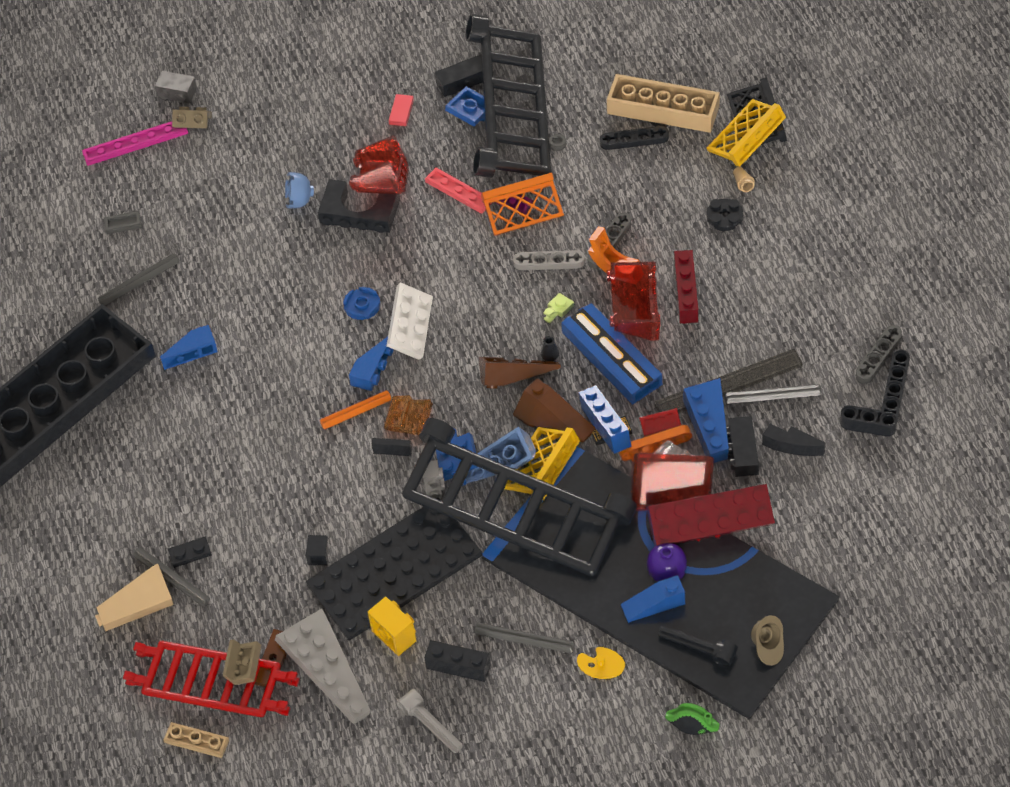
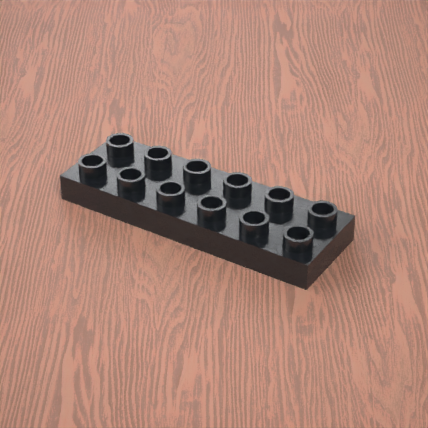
[0,304,156,487]

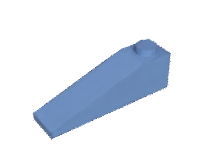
[465,427,536,484]

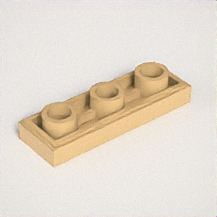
[163,722,229,758]

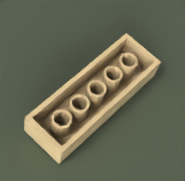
[607,74,720,133]

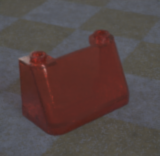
[349,135,409,195]
[607,262,660,341]
[630,453,714,511]

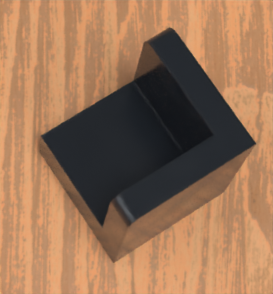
[306,535,328,566]

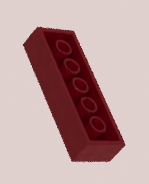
[647,484,775,547]

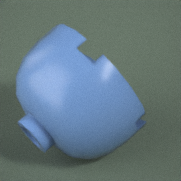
[285,172,314,209]

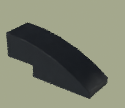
[762,423,826,456]

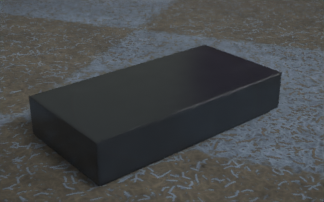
[371,438,412,456]

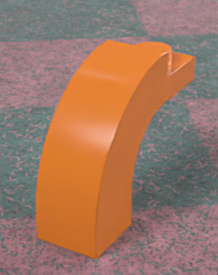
[588,226,644,286]

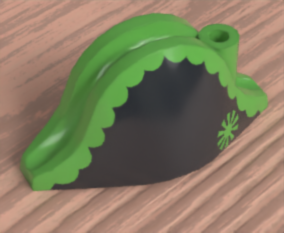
[665,703,720,735]

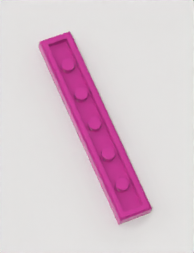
[82,121,188,166]

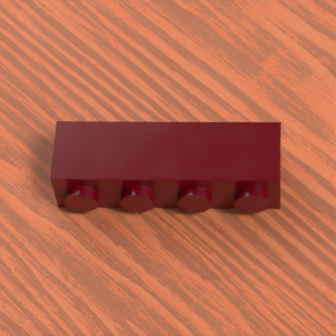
[674,250,698,324]

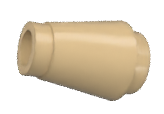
[733,167,755,192]

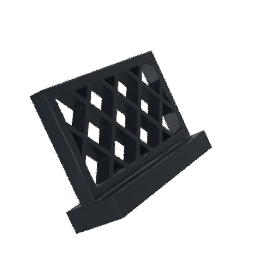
[727,77,787,145]

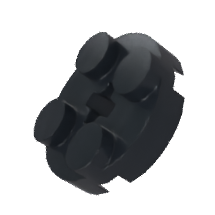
[706,198,743,231]

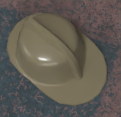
[751,615,784,666]

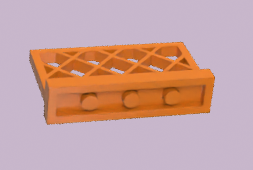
[481,173,564,236]

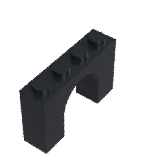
[318,179,400,233]

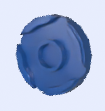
[343,287,381,320]

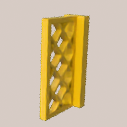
[707,99,786,167]
[504,427,580,500]

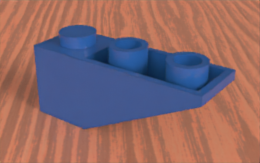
[349,336,394,391]

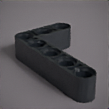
[840,349,910,437]

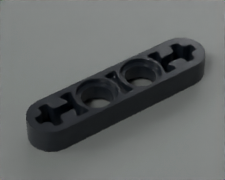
[600,126,669,150]

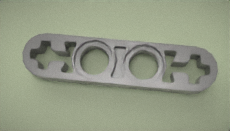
[513,250,585,270]

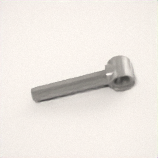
[396,689,463,753]

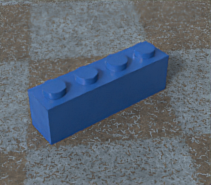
[578,385,632,454]

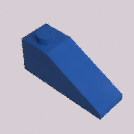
[160,325,218,370]
[621,575,685,622]

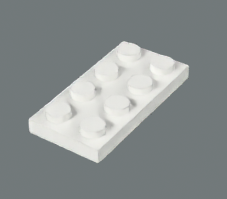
[387,282,433,360]

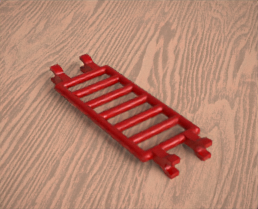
[123,641,300,718]

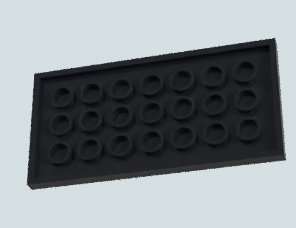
[306,497,483,641]

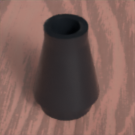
[541,336,559,361]

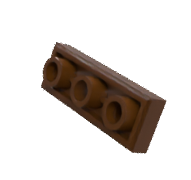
[255,629,287,687]

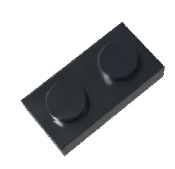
[168,536,212,568]

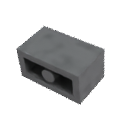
[155,71,197,103]

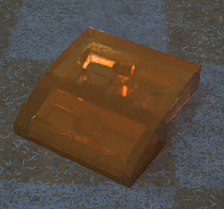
[384,395,433,435]

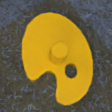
[577,647,625,679]

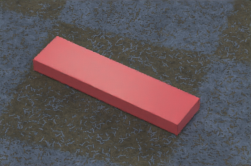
[425,168,492,214]

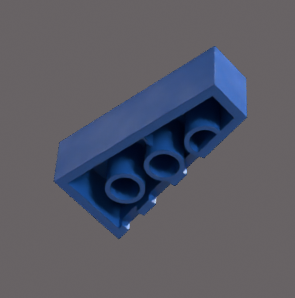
[683,378,729,465]

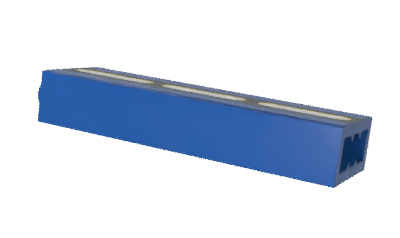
[561,303,663,405]

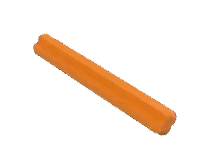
[320,390,391,429]

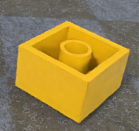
[367,597,416,656]

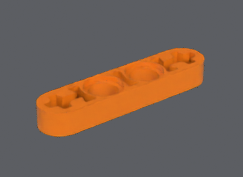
[619,425,693,461]

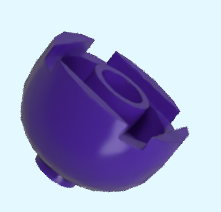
[647,543,687,582]

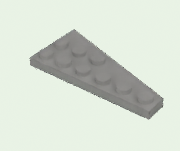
[275,609,371,724]

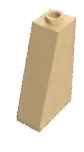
[95,564,174,631]

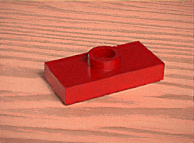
[639,408,681,437]

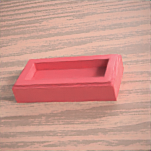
[389,94,414,126]

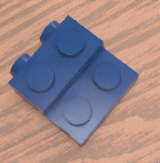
[445,86,485,126]

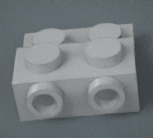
[420,445,445,499]

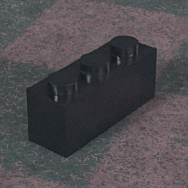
[435,54,483,97]
[726,416,759,477]
[424,640,491,682]

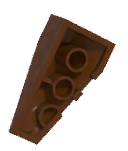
[479,357,561,389]
[513,378,596,443]

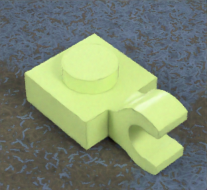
[543,293,574,323]

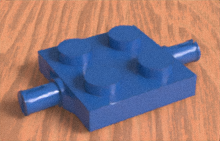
[436,429,477,486]

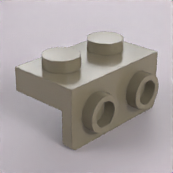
[172,107,212,128]
[223,639,262,685]

